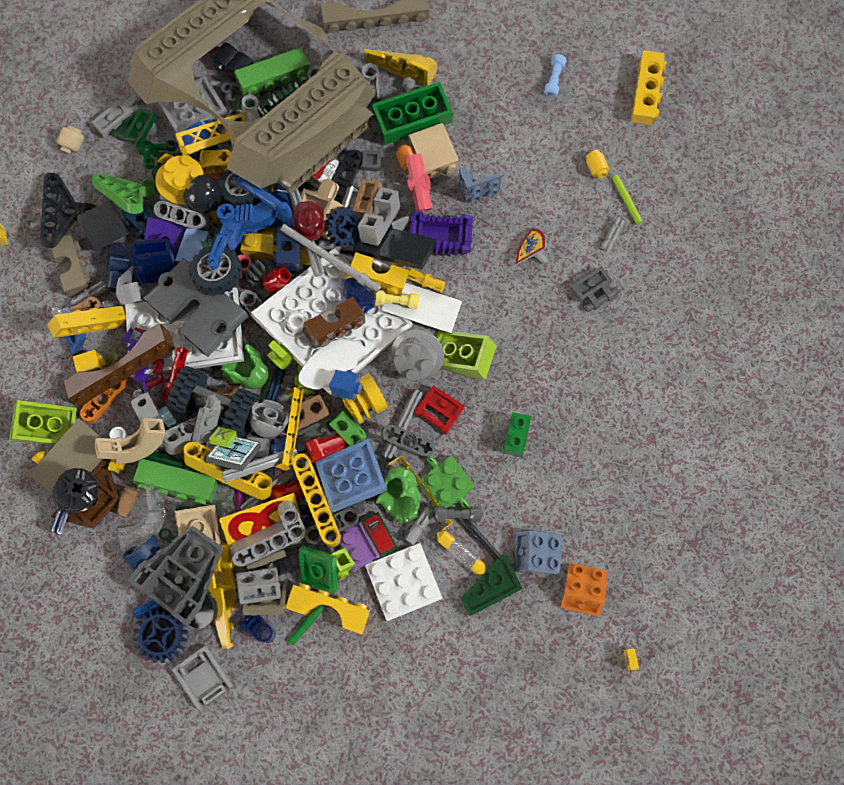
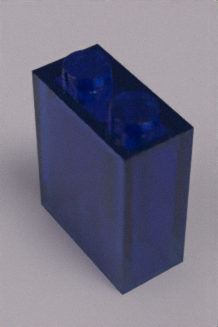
[131,238,177,284]

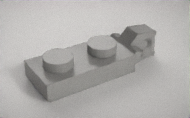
[92,95,140,138]
[192,395,221,444]

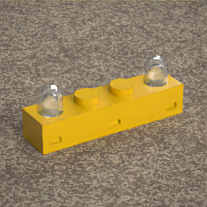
[47,299,126,338]

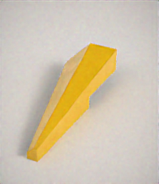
[208,543,236,649]

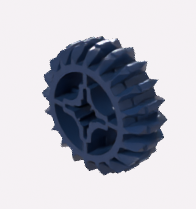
[133,608,189,663]

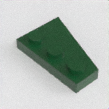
[460,553,523,616]

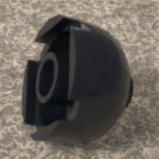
[183,175,222,214]

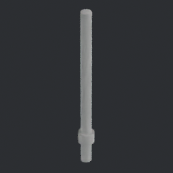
[280,224,381,293]

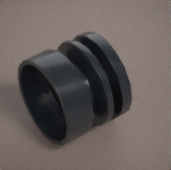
[52,468,99,515]

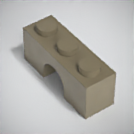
[51,235,92,297]

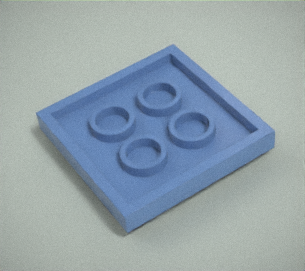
[316,439,387,513]

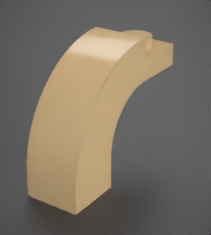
[94,418,166,464]

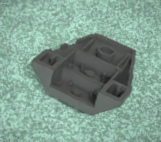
[127,526,223,626]

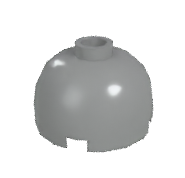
[249,400,289,438]

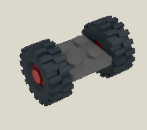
[167,366,261,438]

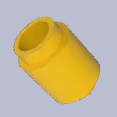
[586,150,610,179]

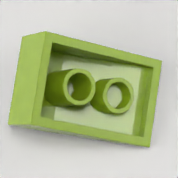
[436,330,497,380]
[9,400,77,445]

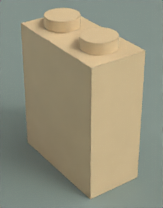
[409,123,459,179]

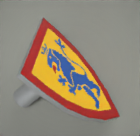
[515,228,547,266]

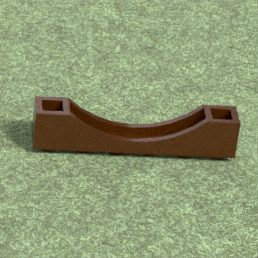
[64,323,175,406]

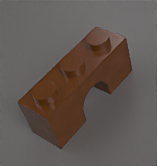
[302,297,365,349]

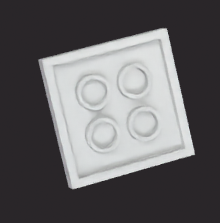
[365,543,443,621]

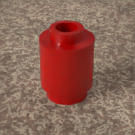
[263,267,291,292]

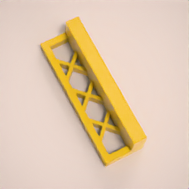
[175,112,247,156]

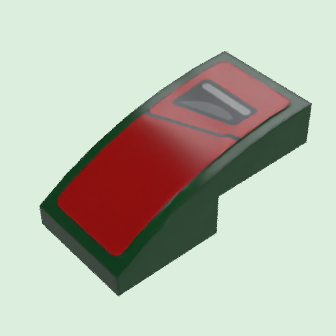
[361,512,398,558]

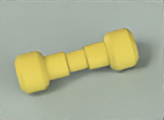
[373,290,420,309]

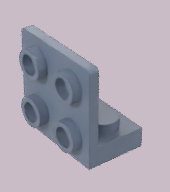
[458,166,502,202]
[514,530,561,575]

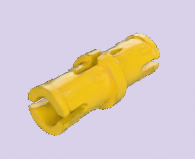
[407,268,446,293]

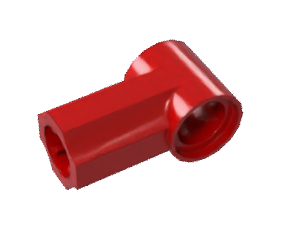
[304,433,345,463]
[271,479,311,500]

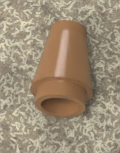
[116,486,140,517]

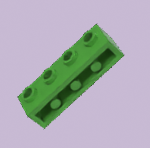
[235,47,310,97]
[133,459,218,506]

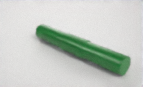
[288,605,327,646]

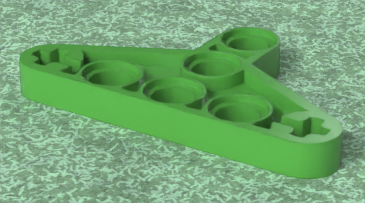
[92,173,159,214]

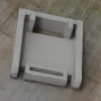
[172,645,234,710]

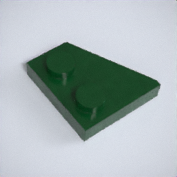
[110,108,158,144]

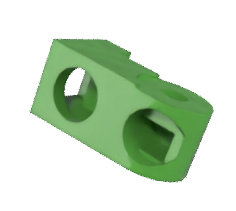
[329,407,367,446]

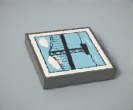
[206,436,261,471]

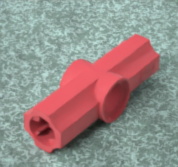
[406,154,433,212]

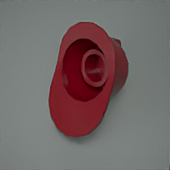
[293,201,325,241]

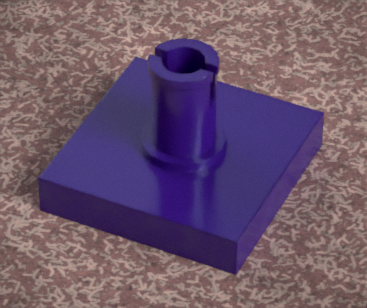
[141,217,185,260]

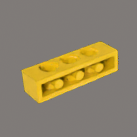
[631,50,667,126]

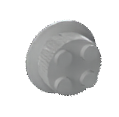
[391,329,444,381]

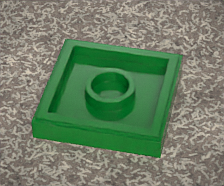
[299,546,338,594]

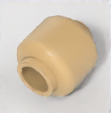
[57,125,84,154]

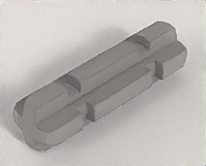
[601,217,625,252]

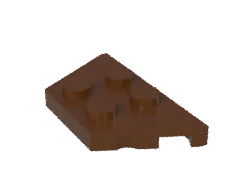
[51,460,120,529]

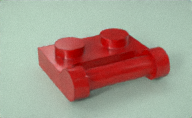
[414,385,465,435]

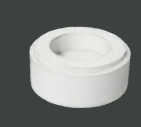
[287,312,307,333]

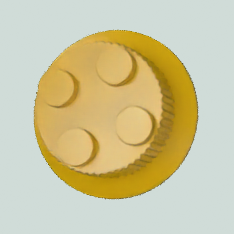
[155,155,206,205]

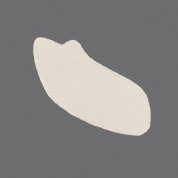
[299,340,365,390]

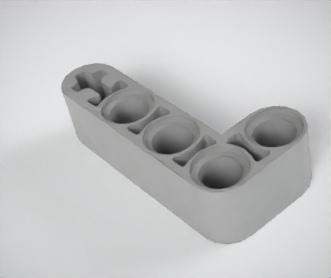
[229,500,306,566]

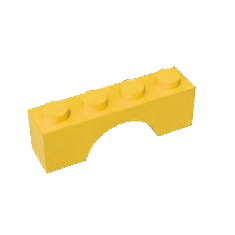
[285,583,370,635]

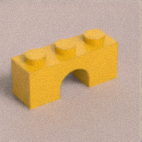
[347,253,409,296]

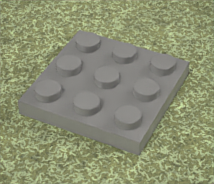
[159,76,228,133]

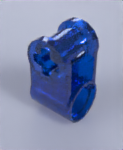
[238,615,276,644]

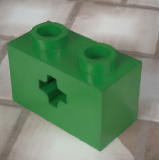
[503,412,531,458]

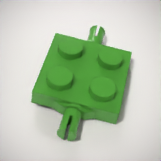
[421,455,475,509]

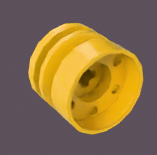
[342,373,388,424]

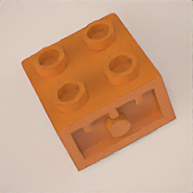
[560,562,608,617]

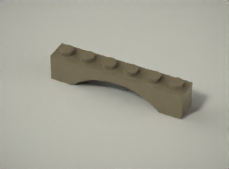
[321,0,429,33]

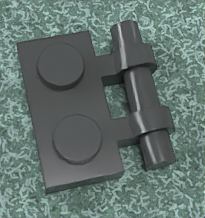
[570,266,619,313]

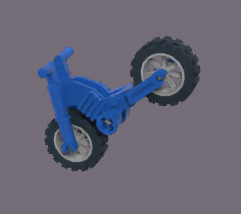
[189,169,294,296]

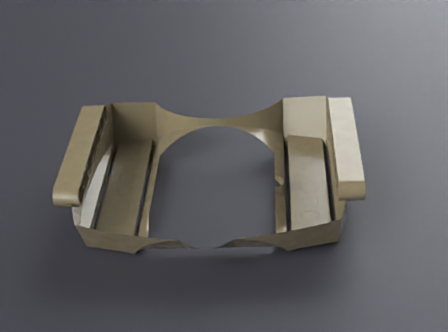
[128,0,376,193]

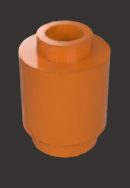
[396,145,415,173]

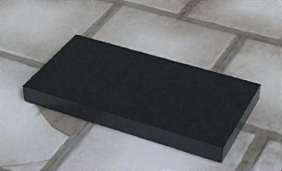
[353,228,437,270]

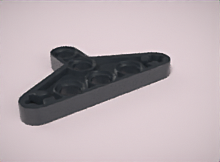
[40,172,97,248]

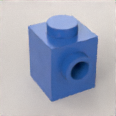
[329,369,362,401]

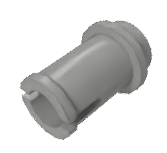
[402,77,417,92]

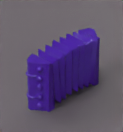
[409,211,473,256]

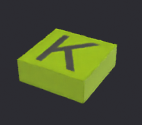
[209,426,237,448]

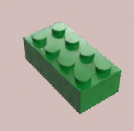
[372,82,453,145]

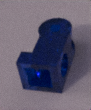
[343,278,376,314]

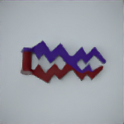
[122,327,165,391]

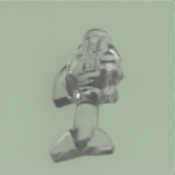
[213,482,236,528]

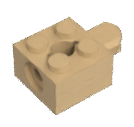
[292,179,343,240]

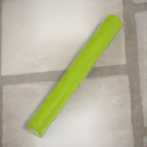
[612,174,643,225]

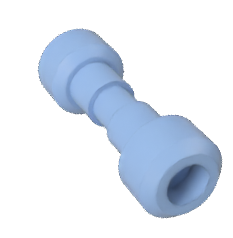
[544,54,566,97]

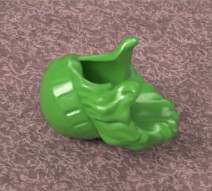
[221,344,269,390]
[375,467,421,524]

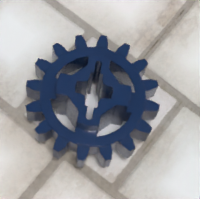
[324,206,360,247]

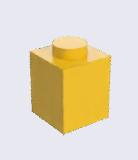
[73,350,106,373]

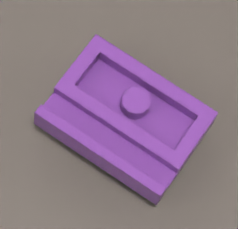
[340,522,380,571]

